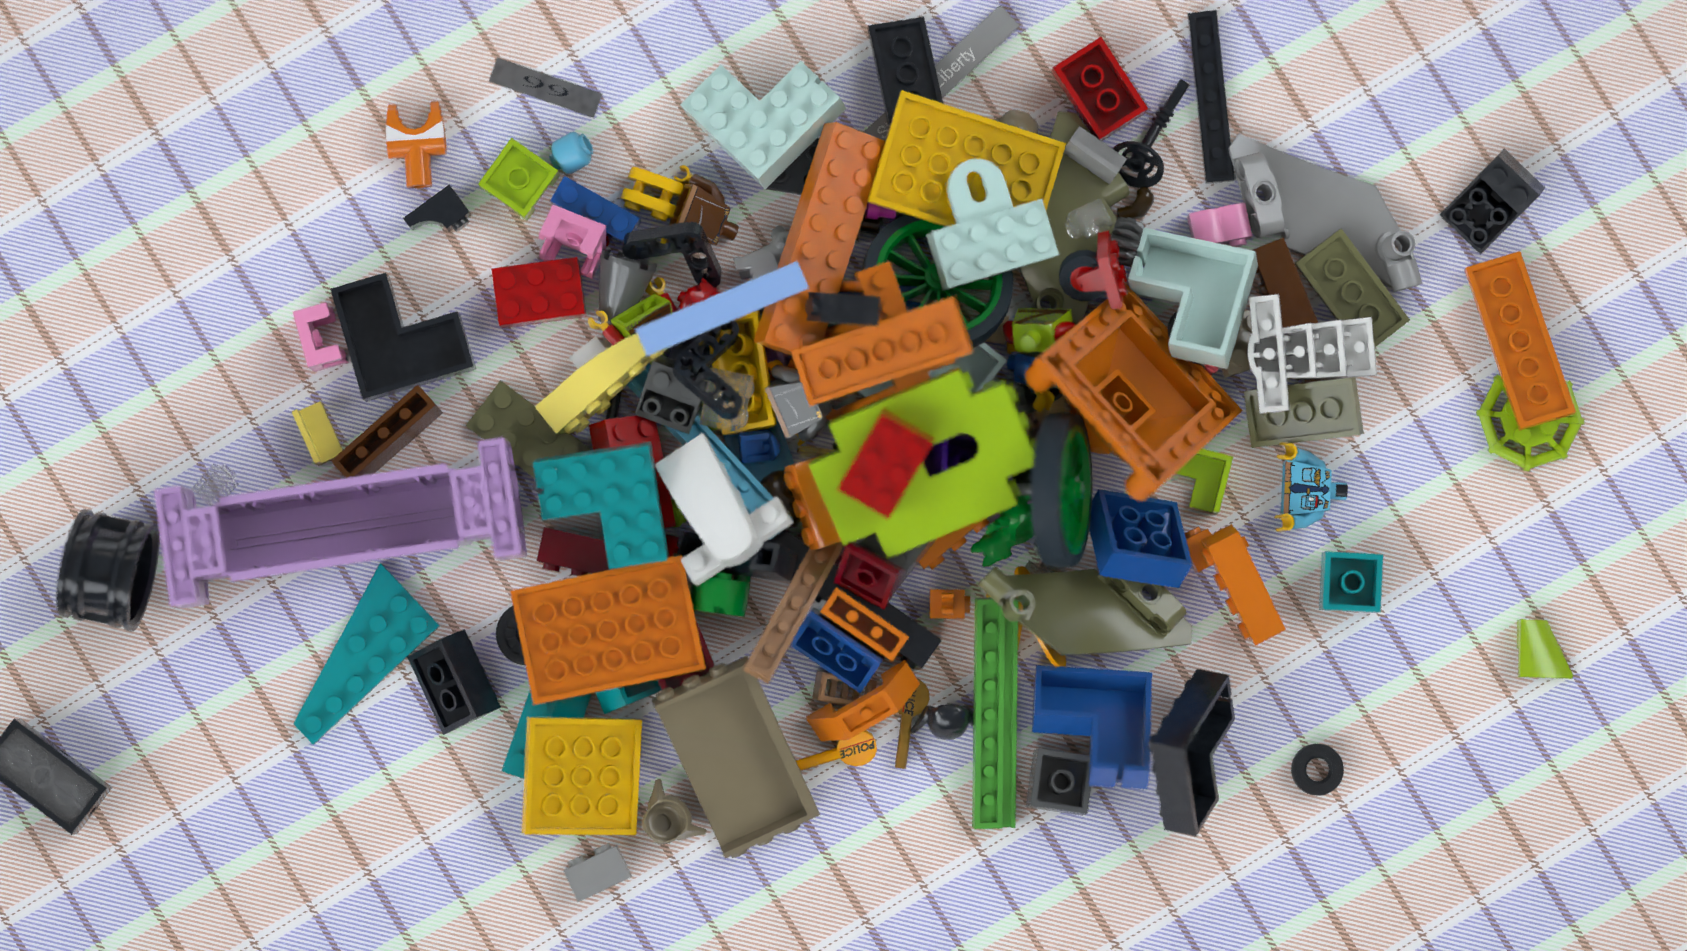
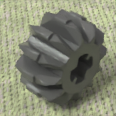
[1111,217,1144,267]

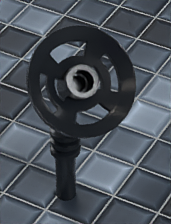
[1112,79,1190,188]

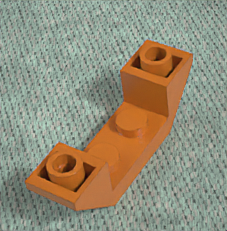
[806,660,920,741]

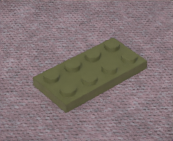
[1294,228,1410,347]
[1243,376,1364,448]
[466,380,591,479]

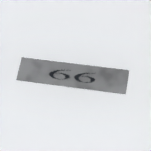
[489,57,602,118]

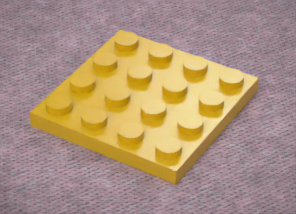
[521,717,642,835]

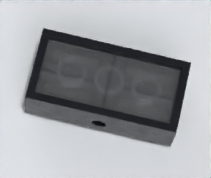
[0,718,113,835]

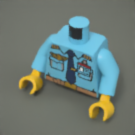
[1274,442,1348,532]

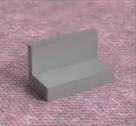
[1064,126,1127,184]

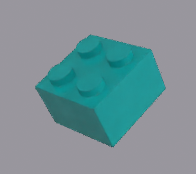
[1319,551,1383,613]

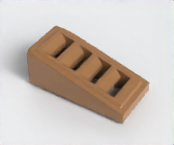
[812,671,877,705]

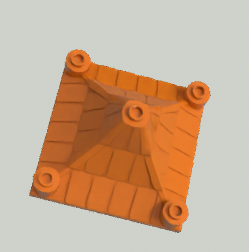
[1025,283,1243,501]

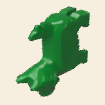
[970,494,1034,567]

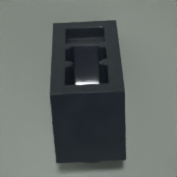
[403,184,472,232]

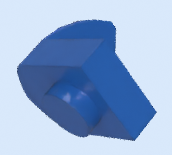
[738,429,781,464]

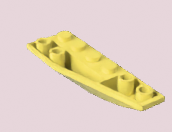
[535,334,667,434]

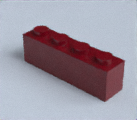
[536,527,621,576]

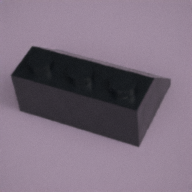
[407,629,501,735]

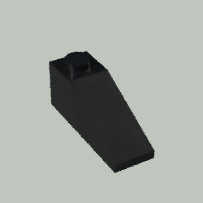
[805,292,880,326]

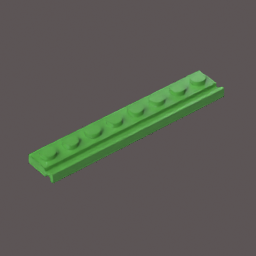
[972,598,1018,829]

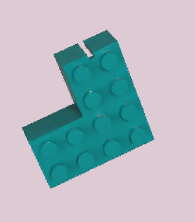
[533,442,669,569]

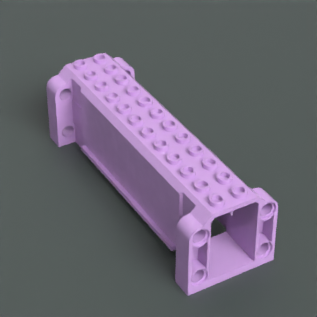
[154,437,527,608]

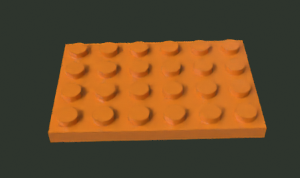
[510,555,706,705]

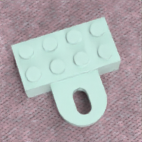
[926,159,1059,291]

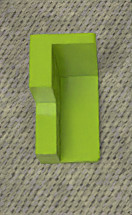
[1175,449,1233,514]

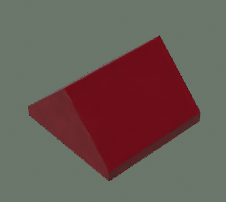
[834,542,906,610]

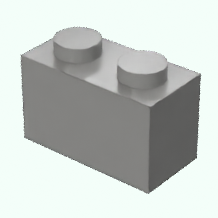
[563,843,632,902]

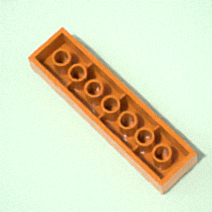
[753,122,885,356]

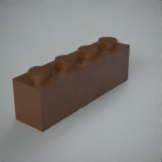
[331,384,443,478]

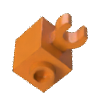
[929,589,970,619]

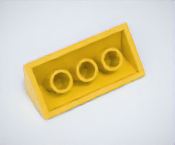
[709,311,777,435]

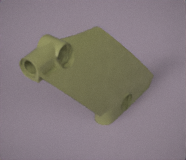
[1019,111,1130,325]
[978,566,1192,655]

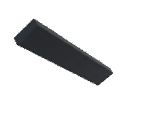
[1187,10,1235,184]

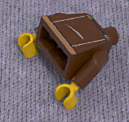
[661,165,739,253]

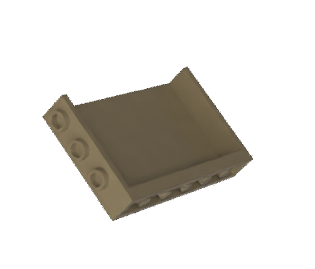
[652,656,820,859]

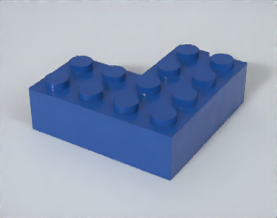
[1032,665,1152,790]

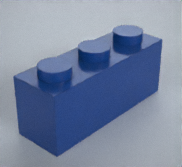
[550,176,641,244]

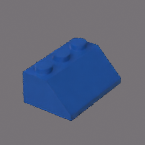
[790,607,885,693]

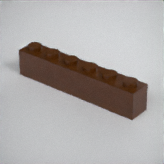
[1251,237,1338,383]

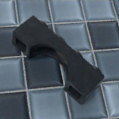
[678,531,798,582]

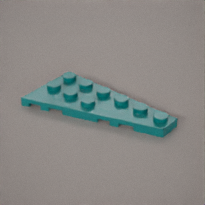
[293,563,440,745]

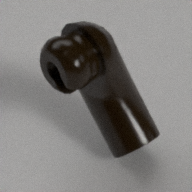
[1117,187,1154,219]

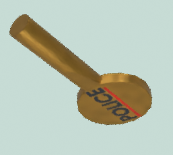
[895,678,930,769]

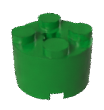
[690,572,751,617]

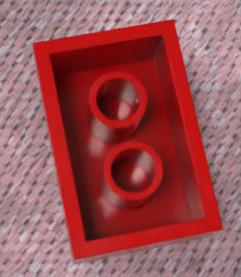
[1051,37,1148,141]
[491,257,587,329]
[837,408,934,519]

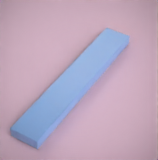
[635,261,809,356]

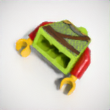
[588,277,677,365]
[1002,308,1076,354]

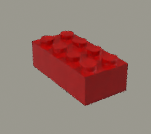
[588,415,676,529]

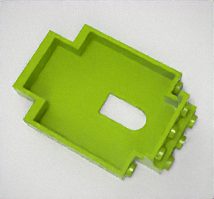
[808,366,1036,559]

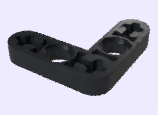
[622,222,722,288]
[673,320,743,420]

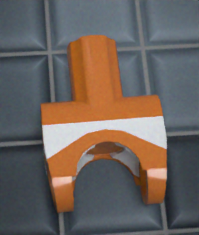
[386,101,447,189]

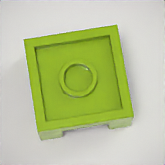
[478,137,560,221]

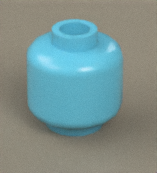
[549,131,594,174]

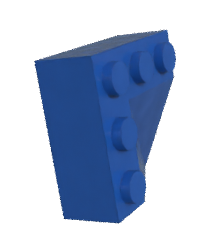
[1089,489,1193,588]

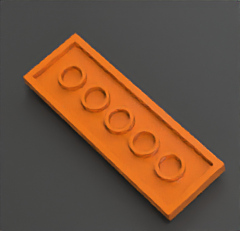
[1464,251,1576,431]
[791,296,974,406]

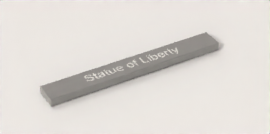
[864,5,1020,141]

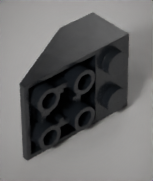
[1439,148,1545,255]

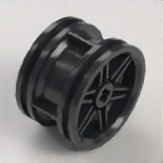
[56,509,160,632]

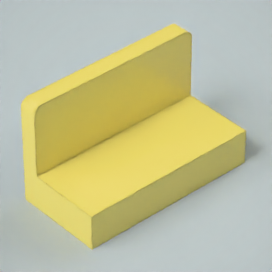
[291,401,343,466]

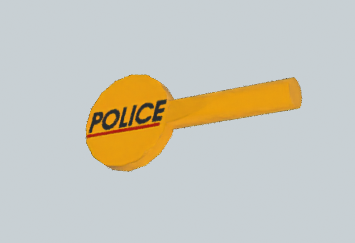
[796,730,877,771]

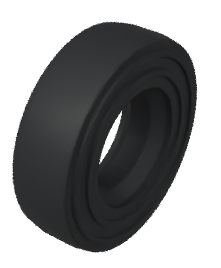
[1291,744,1344,796]

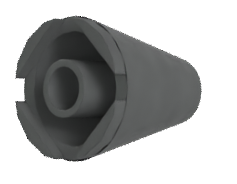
[598,249,657,325]

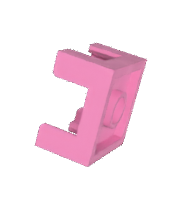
[539,205,606,279]
[293,302,348,372]

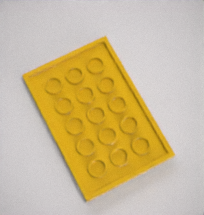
[867,90,1066,227]

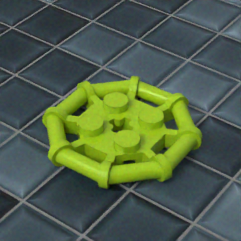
[1476,374,1585,471]

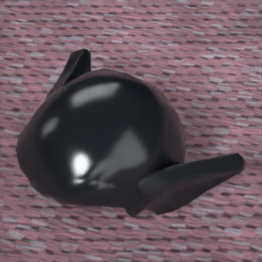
[911,703,973,740]

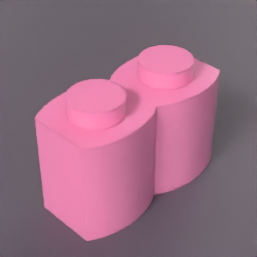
[1187,203,1252,247]

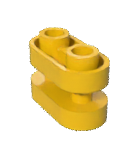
[620,166,684,222]

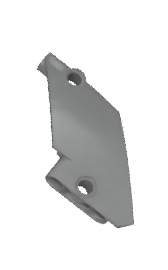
[1228,133,1423,292]

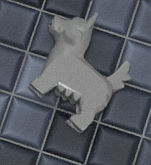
[733,225,789,314]

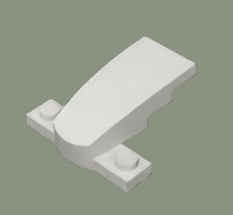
[1247,294,1377,413]
[655,433,793,586]

